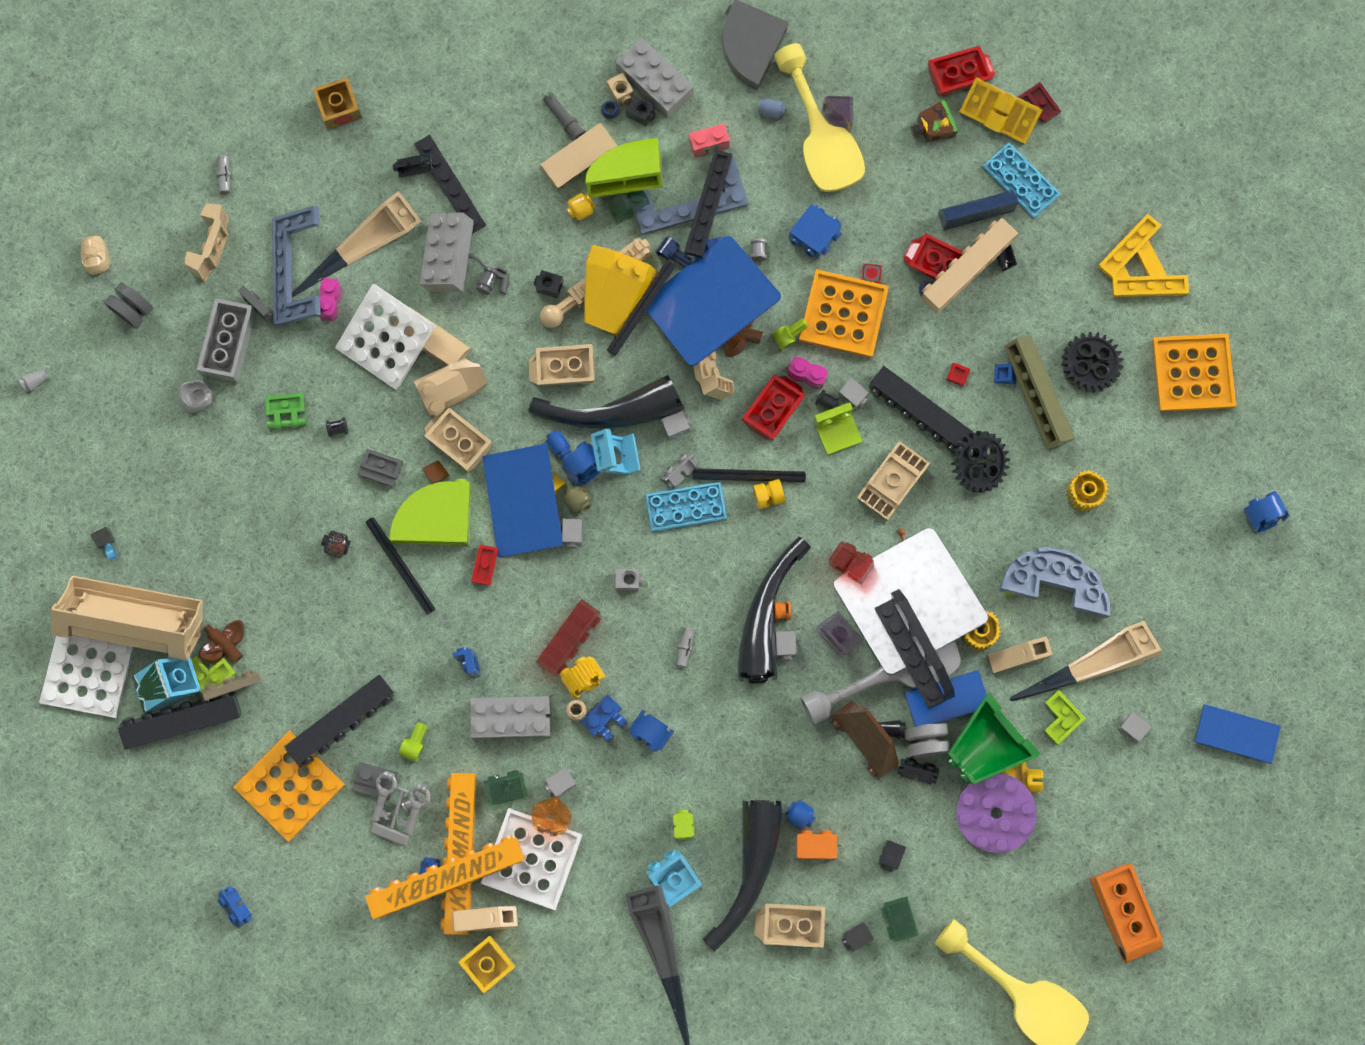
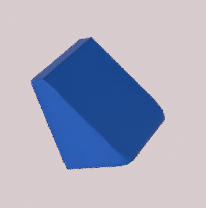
[994,364,1017,385]

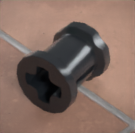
[815,389,839,410]
[326,417,348,437]

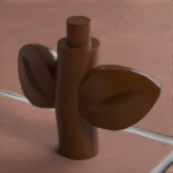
[725,321,763,357]
[198,620,244,665]

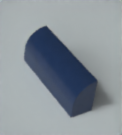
[938,190,1018,231]

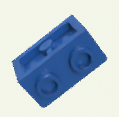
[452,647,481,678]

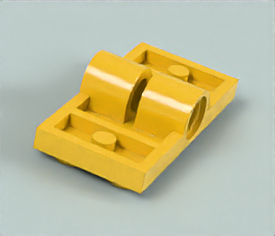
[959,78,1043,144]

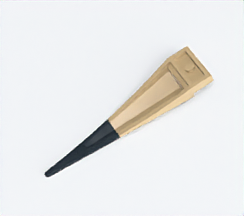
[292,191,421,297]
[1010,621,1162,701]

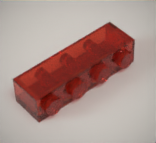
[536,599,601,677]

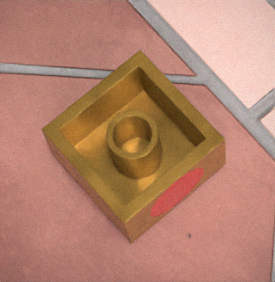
[312,77,362,130]

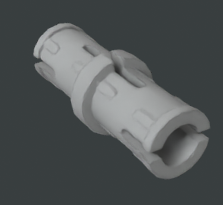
[216,155,232,194]
[675,627,695,668]

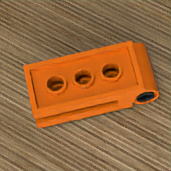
[1089,863,1163,963]

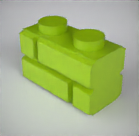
[673,810,694,841]

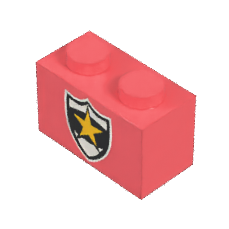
[689,124,730,158]

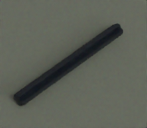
[607,259,676,356]
[692,468,806,482]
[366,517,435,615]

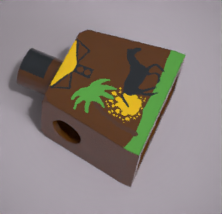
[910,100,958,142]

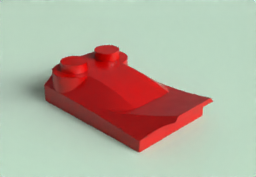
[927,45,996,97]
[903,233,963,280]
[742,374,805,441]

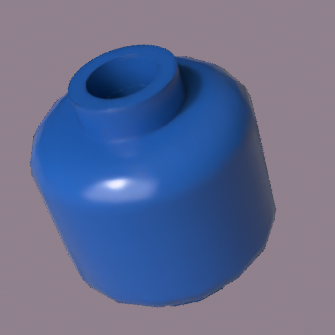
[785,800,815,830]

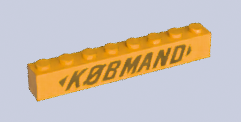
[441,773,476,935]
[365,835,526,920]

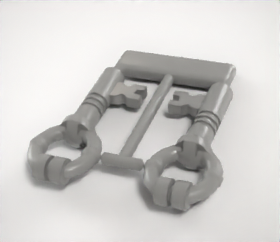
[371,771,430,846]

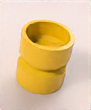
[753,479,785,510]

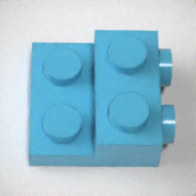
[646,850,702,908]

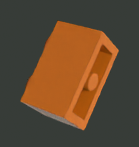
[796,830,837,859]

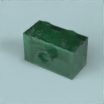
[484,770,528,806]
[881,897,919,942]

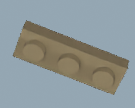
[199,670,261,700]

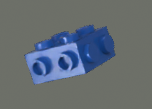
[788,204,842,259]

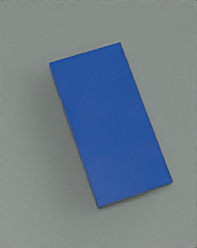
[904,670,987,727]
[1194,704,1281,764]

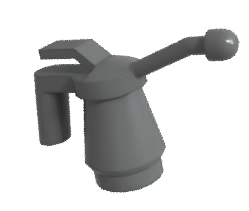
[468,253,509,295]

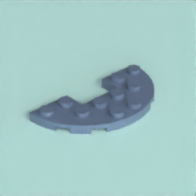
[999,547,1110,618]

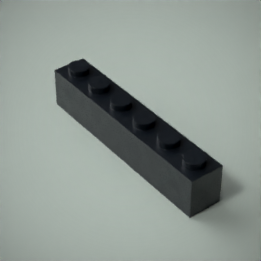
[869,366,973,454]
[284,674,394,768]
[118,691,241,750]

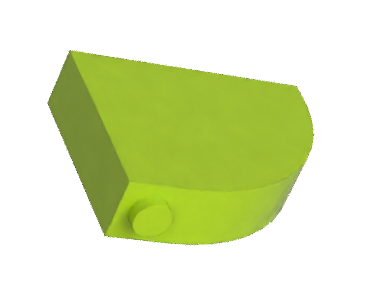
[586,138,663,198]
[390,479,471,545]

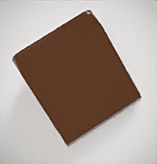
[422,460,450,484]

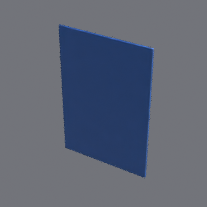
[482,443,563,557]

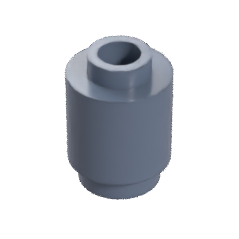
[758,98,786,120]

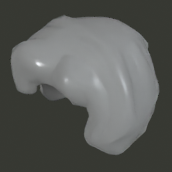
[178,378,213,413]

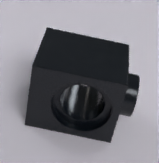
[626,95,656,126]
[534,270,564,299]
[878,840,906,872]
[841,922,874,952]

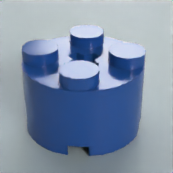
[562,441,600,486]
[1244,491,1290,533]
[629,709,674,752]

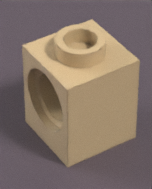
[607,73,634,105]

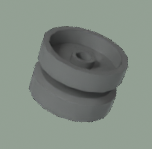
[104,282,154,329]

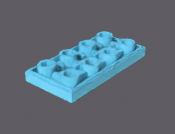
[982,143,1060,219]
[645,482,727,532]

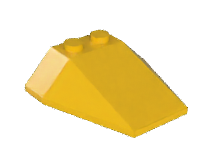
[584,245,658,335]

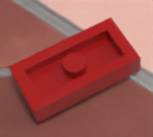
[471,544,499,586]

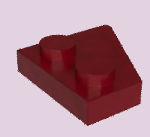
[1018,82,1061,123]

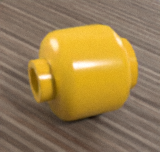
[566,193,595,221]

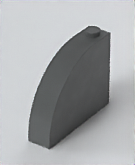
[723,0,789,91]

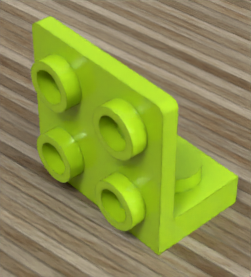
[813,402,862,455]

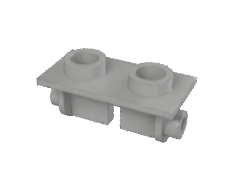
[660,453,698,489]

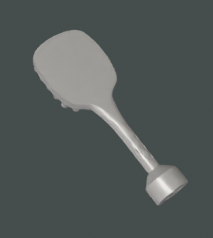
[800,641,960,725]

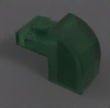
[608,190,649,225]

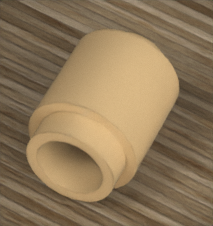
[566,700,587,722]

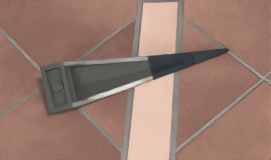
[625,885,690,1045]

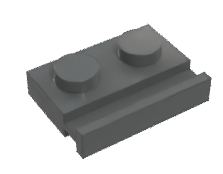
[238,285,273,324]
[357,449,404,488]
[351,762,398,800]

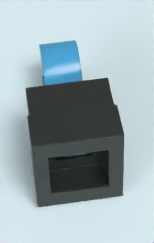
[90,527,118,560]

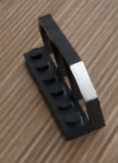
[874,589,955,710]

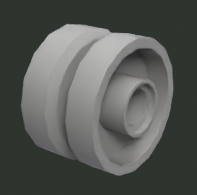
[904,724,951,758]

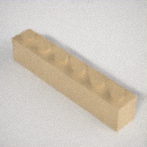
[921,218,1018,314]

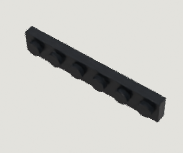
[414,135,486,234]
[684,150,733,259]

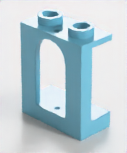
[591,429,640,475]

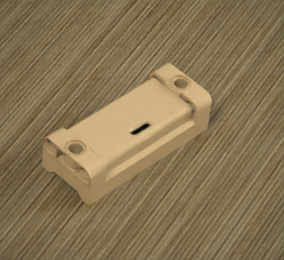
[51,576,204,661]

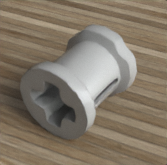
[750,238,767,261]
[401,791,423,816]

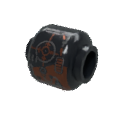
[321,530,351,558]

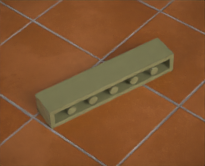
[1004,336,1075,449]

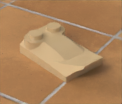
[529,344,595,386]
[414,358,488,416]
[424,408,493,472]
[754,904,825,948]

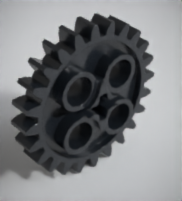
[1061,331,1124,393]
[951,431,1010,493]

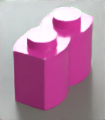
[319,278,342,321]
[787,357,828,389]

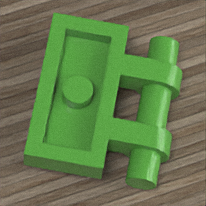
[265,393,307,430]

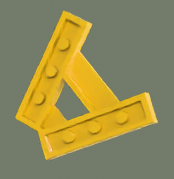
[1098,213,1189,297]

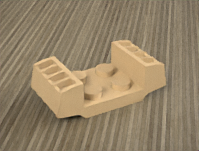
[184,203,229,282]
[693,351,734,400]
[857,441,930,521]

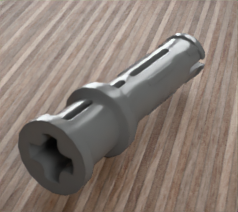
[543,92,586,141]

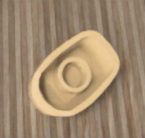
[81,236,110,275]

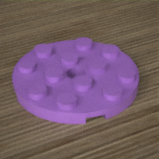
[957,773,1037,853]

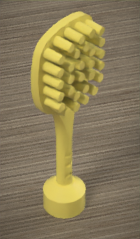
[774,43,865,192]
[934,919,1089,1045]

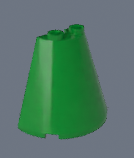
[946,693,1041,784]

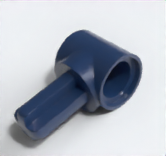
[656,237,693,267]

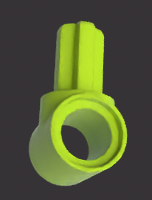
[772,319,808,351]
[398,722,427,763]

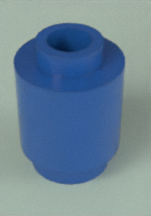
[545,431,572,460]

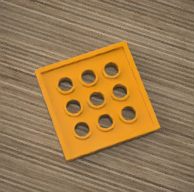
[799,269,889,358]
[1152,334,1236,412]
[233,730,345,842]

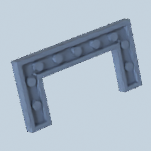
[629,153,748,235]
[272,206,321,327]

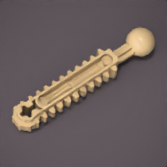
[539,238,651,328]

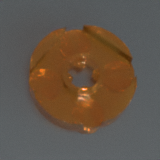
[531,797,572,836]

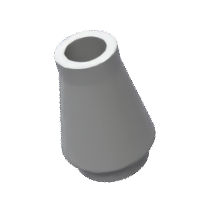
[18,369,49,393]

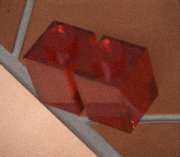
[829,541,874,585]

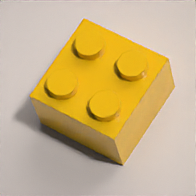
[459,936,516,994]

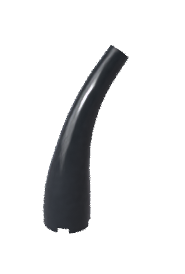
[528,375,685,428]
[738,536,811,684]
[702,800,782,952]

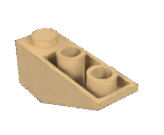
[988,636,1053,674]
[452,906,518,932]

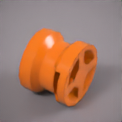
[775,601,791,621]

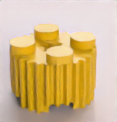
[1066,470,1109,512]
[960,611,1001,651]
[560,656,606,699]

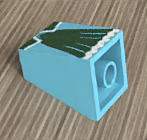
[132,657,201,713]

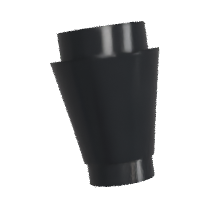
[878,720,906,739]

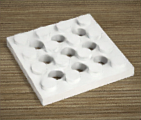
[335,284,436,390]
[39,635,134,718]
[481,808,583,911]

